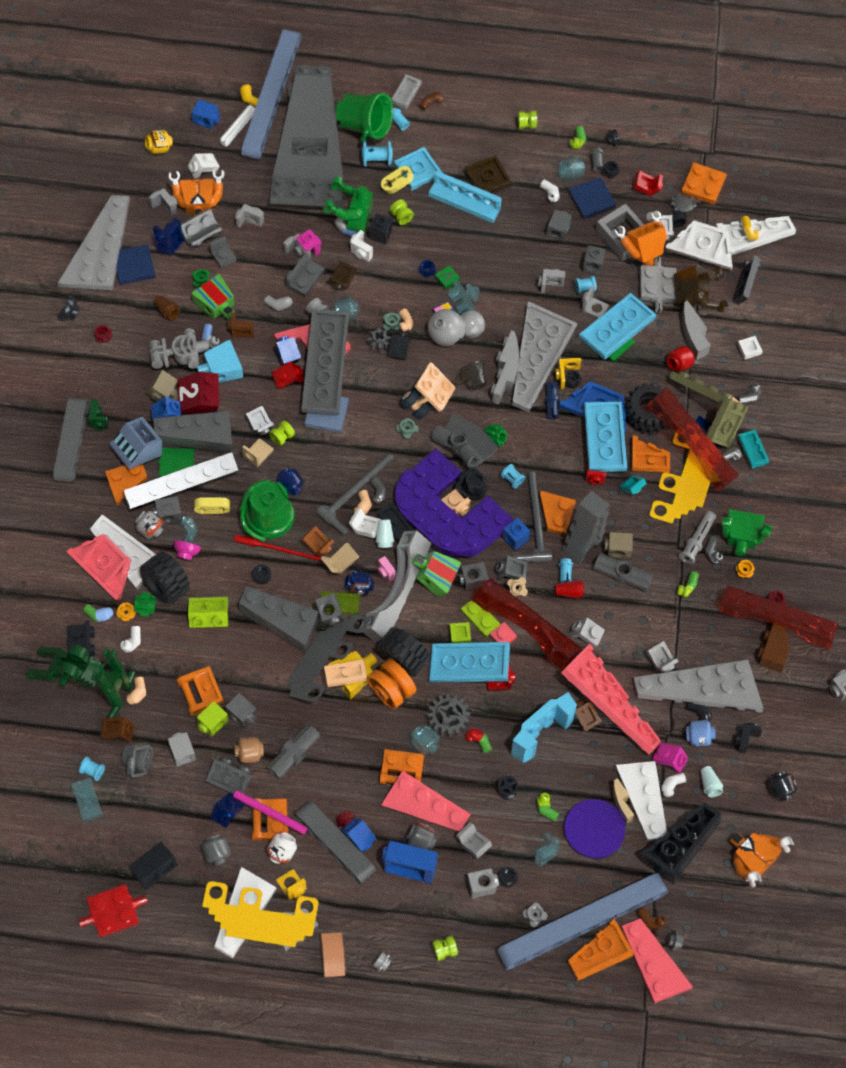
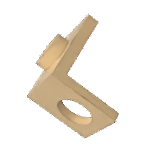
[242,438,274,468]
[321,543,359,574]

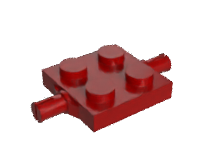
[78,884,148,938]

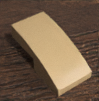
[612,778,634,825]

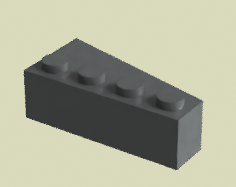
[153,411,233,454]
[561,491,610,564]
[239,586,320,654]

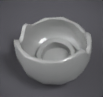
[461,310,485,338]

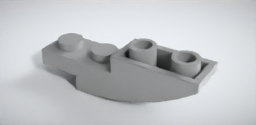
[490,330,519,404]

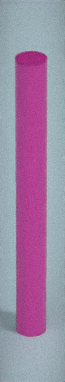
[233,790,308,835]

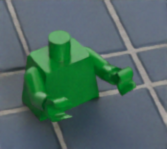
[323,177,373,233]
[721,509,773,556]

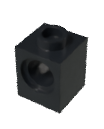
[369,213,393,245]

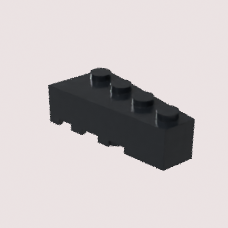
[641,802,721,884]

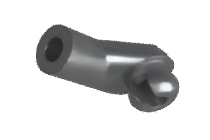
[738,383,761,404]
[716,447,742,469]
[370,477,388,505]
[705,536,723,563]

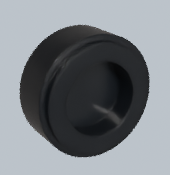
[252,564,272,585]

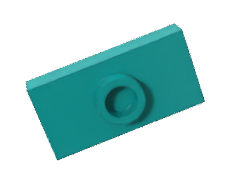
[737,430,769,469]

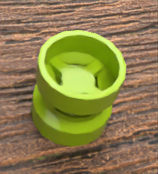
[518,110,537,129]
[389,199,414,225]
[269,420,295,447]
[432,935,458,961]

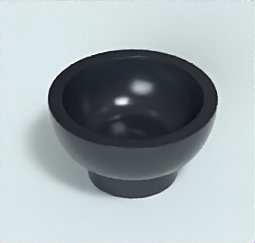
[57,295,80,320]

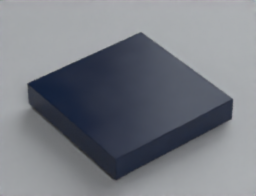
[568,177,616,220]
[116,244,156,285]

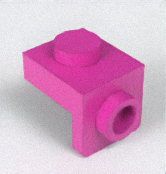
[296,229,322,256]
[653,742,687,773]

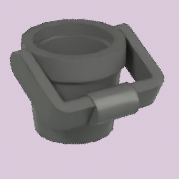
[122,742,153,778]

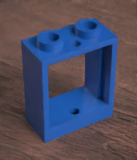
[382,841,438,884]

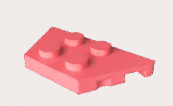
[67,534,132,601]

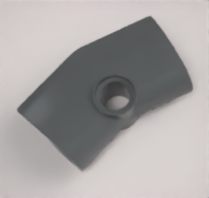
[432,414,498,468]

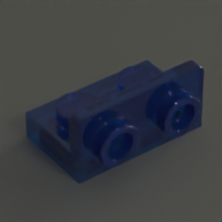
[153,218,184,256]

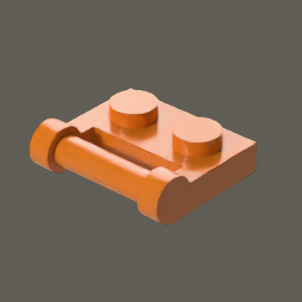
[176,666,224,716]
[380,749,424,785]
[250,798,288,841]

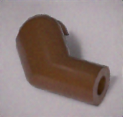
[418,92,444,111]
[637,907,667,930]

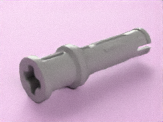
[679,511,717,564]

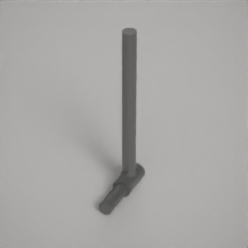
[316,453,394,536]
[513,472,552,563]

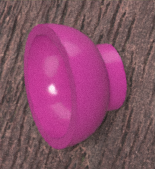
[174,540,201,560]

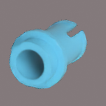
[392,108,410,130]
[558,558,574,583]

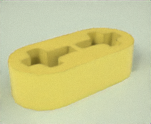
[381,166,414,194]
[194,498,230,514]

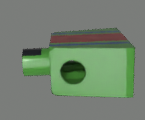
[192,274,235,319]
[412,551,461,597]

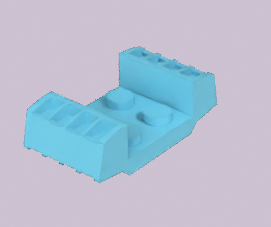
[511,692,577,763]

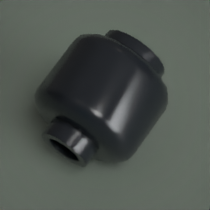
[768,771,797,802]

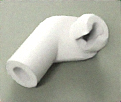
[540,179,559,202]
[120,626,141,652]
[661,773,686,797]

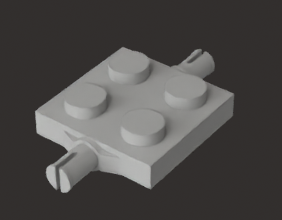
[639,256,677,313]

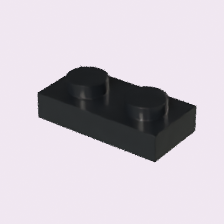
[377,502,414,543]

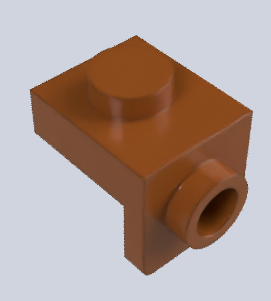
[301,526,334,556]

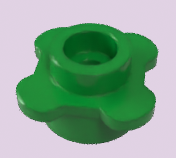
[192,269,210,287]

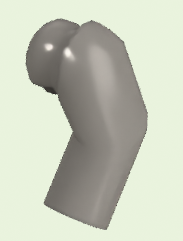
[264,295,292,311]

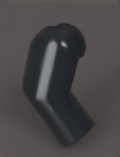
[687,702,712,722]

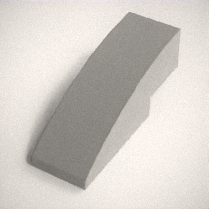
[682,300,711,360]

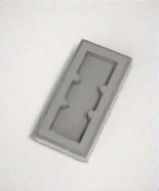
[391,74,422,110]

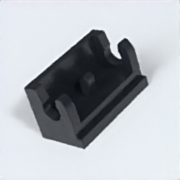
[129,842,178,891]

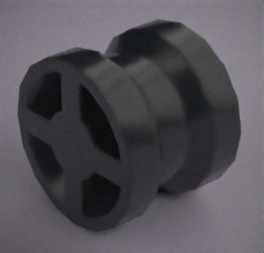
[497,776,518,800]

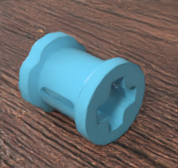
[575,275,597,294]
[501,464,526,489]
[79,757,105,781]

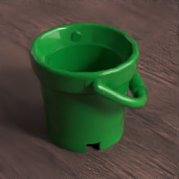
[336,93,393,144]
[239,480,295,542]

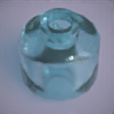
[558,156,585,182]
[332,297,360,321]
[410,725,440,755]

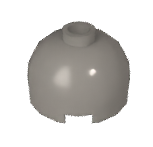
[428,309,465,347]

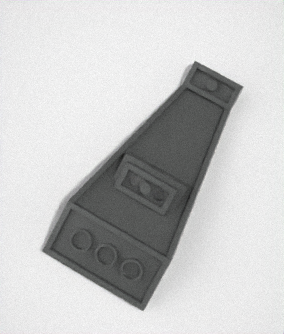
[270,65,344,207]

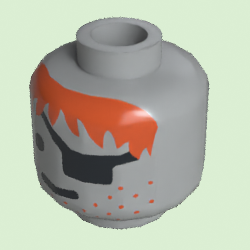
[135,511,164,539]

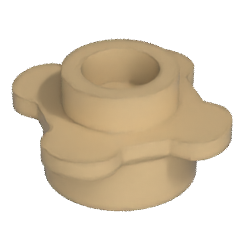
[507,577,528,598]

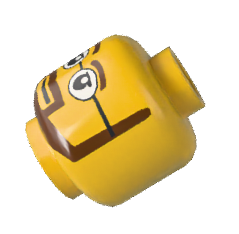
[145,130,172,154]

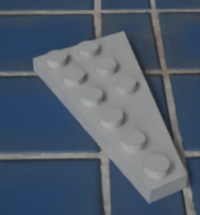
[58,195,130,290]
[512,301,578,413]
[633,660,763,713]

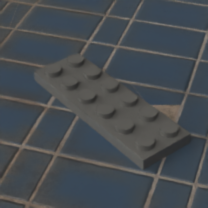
[302,309,349,415]

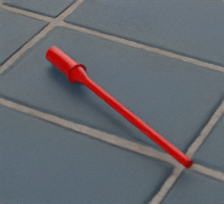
[234,534,323,562]

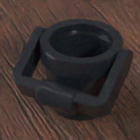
[453,467,487,501]

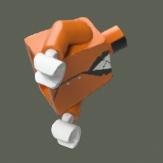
[169,169,225,216]
[611,211,667,266]
[730,833,794,887]

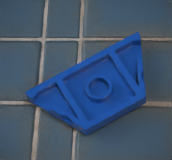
[559,381,627,435]

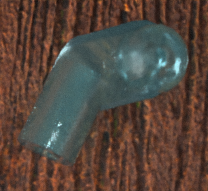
[180,516,198,543]

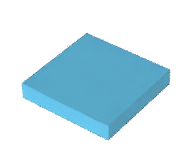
[394,147,442,191]

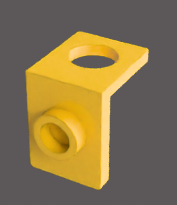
[555,358,581,390]
[276,869,307,900]

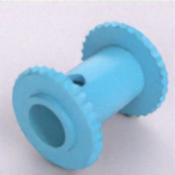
[362,141,392,167]

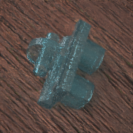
[447,280,480,315]

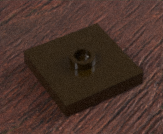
[464,155,512,193]

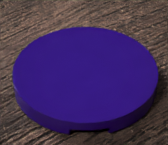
[564,799,625,859]

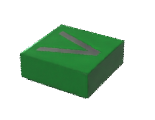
[435,265,460,290]

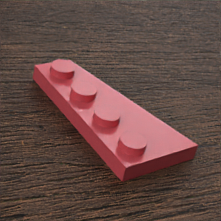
[381,771,471,832]
[621,918,693,1003]

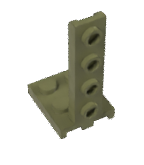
[670,371,749,448]

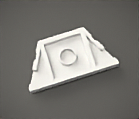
[666,221,732,270]

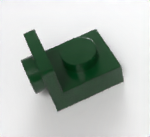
[88,399,109,430]

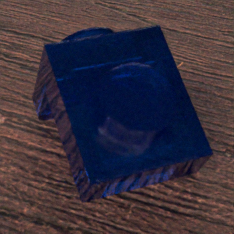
[211,792,245,828]

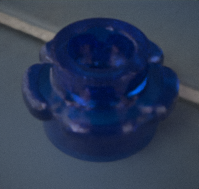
[418,260,436,277]

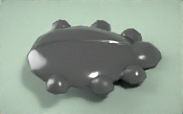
[670,193,697,212]

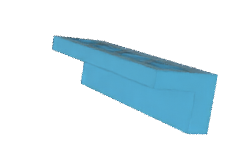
[429,171,502,223]

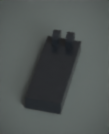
[733,255,764,305]

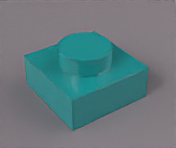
[620,475,647,495]

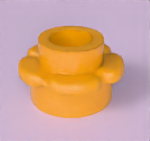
[736,560,755,578]
[116,603,136,621]

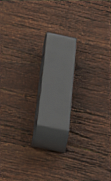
[53,397,89,483]
[294,800,376,885]

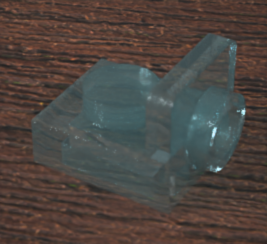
[535,832,560,867]

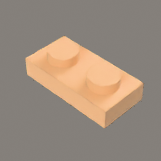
[324,660,367,687]

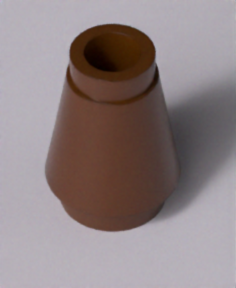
[154,295,180,320]

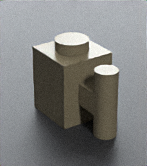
[146,370,178,402]

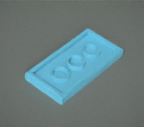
[579,293,657,360]
[584,402,627,472]
[429,642,510,683]

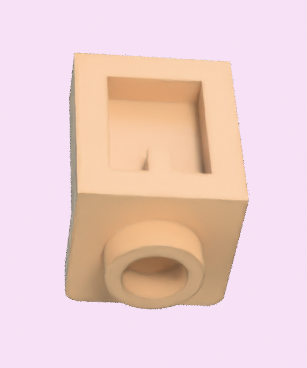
[441,490,471,516]

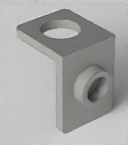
[581,286,608,319]

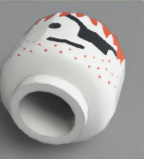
[267,832,297,864]

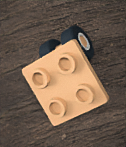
[399,362,455,419]

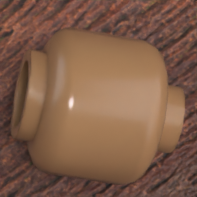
[234,737,263,763]

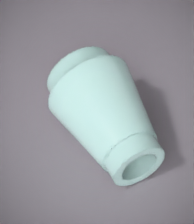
[376,520,395,548]
[700,766,723,798]

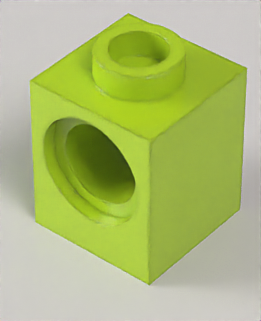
[197,701,229,737]

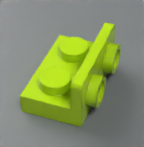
[188,597,228,628]

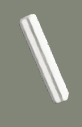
[220,105,255,147]

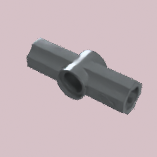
[594,553,654,591]
[267,724,320,780]

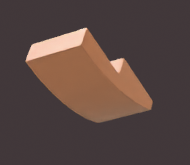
[320,932,345,977]

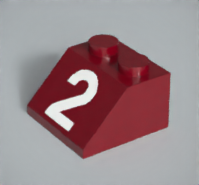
[177,372,219,415]

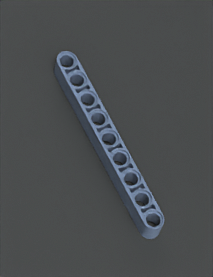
[241,29,301,160]
[497,873,668,970]

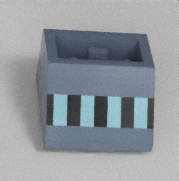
[110,417,162,469]

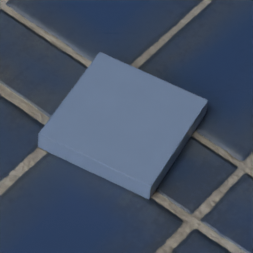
[305,397,349,433]

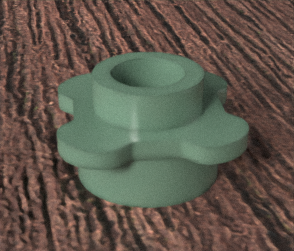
[383,313,401,331]
[396,418,419,439]

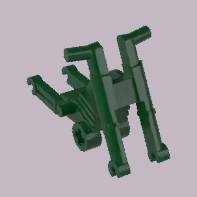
[25,644,136,718]

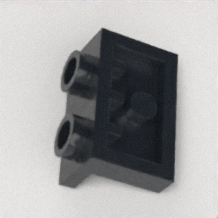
[67,620,95,657]

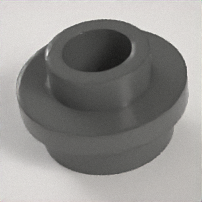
[667,930,683,951]

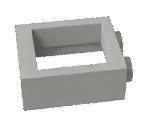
[596,204,644,261]

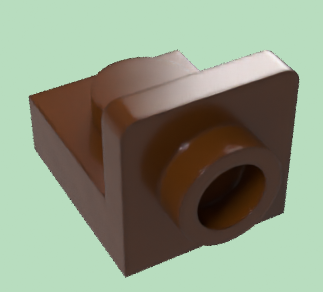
[228,313,254,338]
[574,699,602,732]
[101,717,134,742]

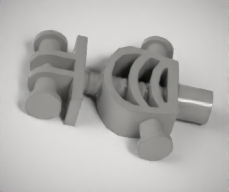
[149,328,209,369]

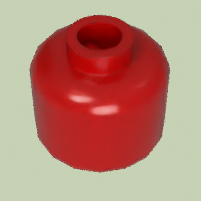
[667,346,695,373]

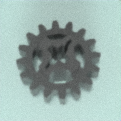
[427,694,471,738]

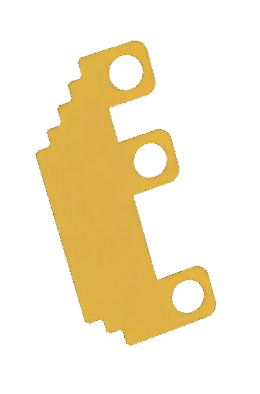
[650,428,719,523]
[202,882,318,947]

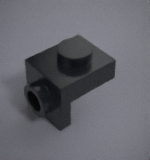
[388,331,411,359]
[735,723,763,754]

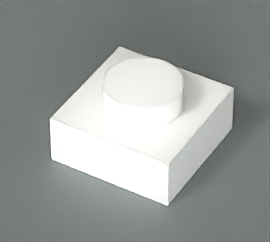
[737,336,762,360]

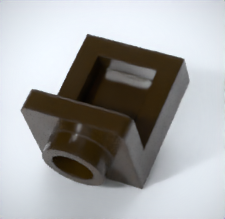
[329,261,357,289]

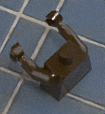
[673,265,728,312]

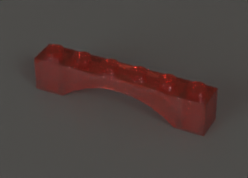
[647,387,739,492]
[472,578,582,670]
[719,585,839,650]

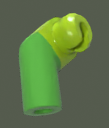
[570,126,586,149]
[677,572,699,597]
[537,793,560,822]

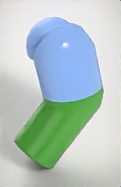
[83,604,113,622]

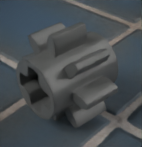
[368,328,391,352]

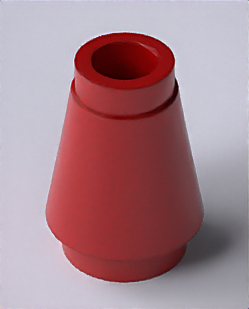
[556,580,584,599]

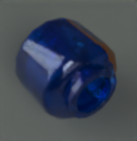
[345,570,374,597]

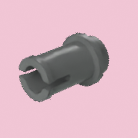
[590,148,604,172]

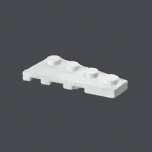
[715,216,796,256]
[90,515,155,590]
[615,761,667,842]
[215,867,276,959]

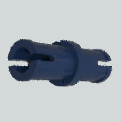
[545,381,560,420]

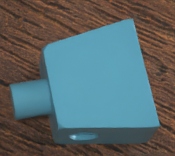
[196,340,243,382]

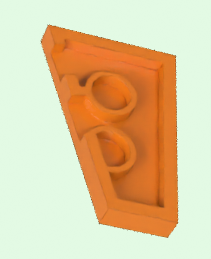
[568,918,633,981]

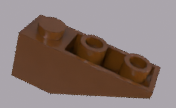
[758,608,790,673]

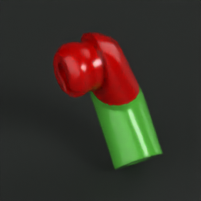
[465,728,492,753]

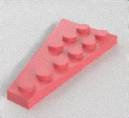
[561,644,661,754]

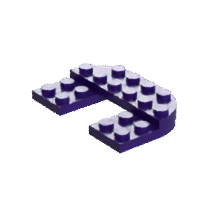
[395,448,514,558]

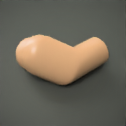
[399,309,413,332]
[354,490,372,515]
[126,677,146,705]

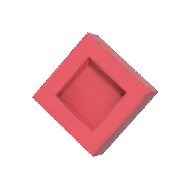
[489,622,517,644]

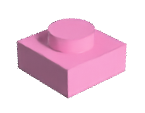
[377,556,396,582]

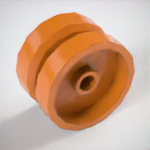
[367,659,416,710]

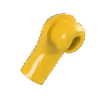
[240,84,259,107]
[741,216,759,241]

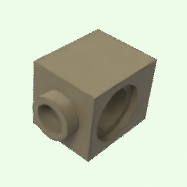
[604,532,633,559]

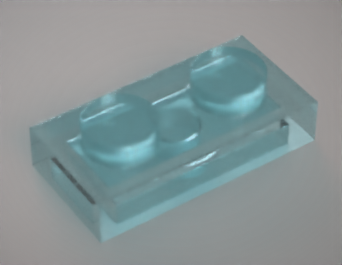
[72,777,103,822]

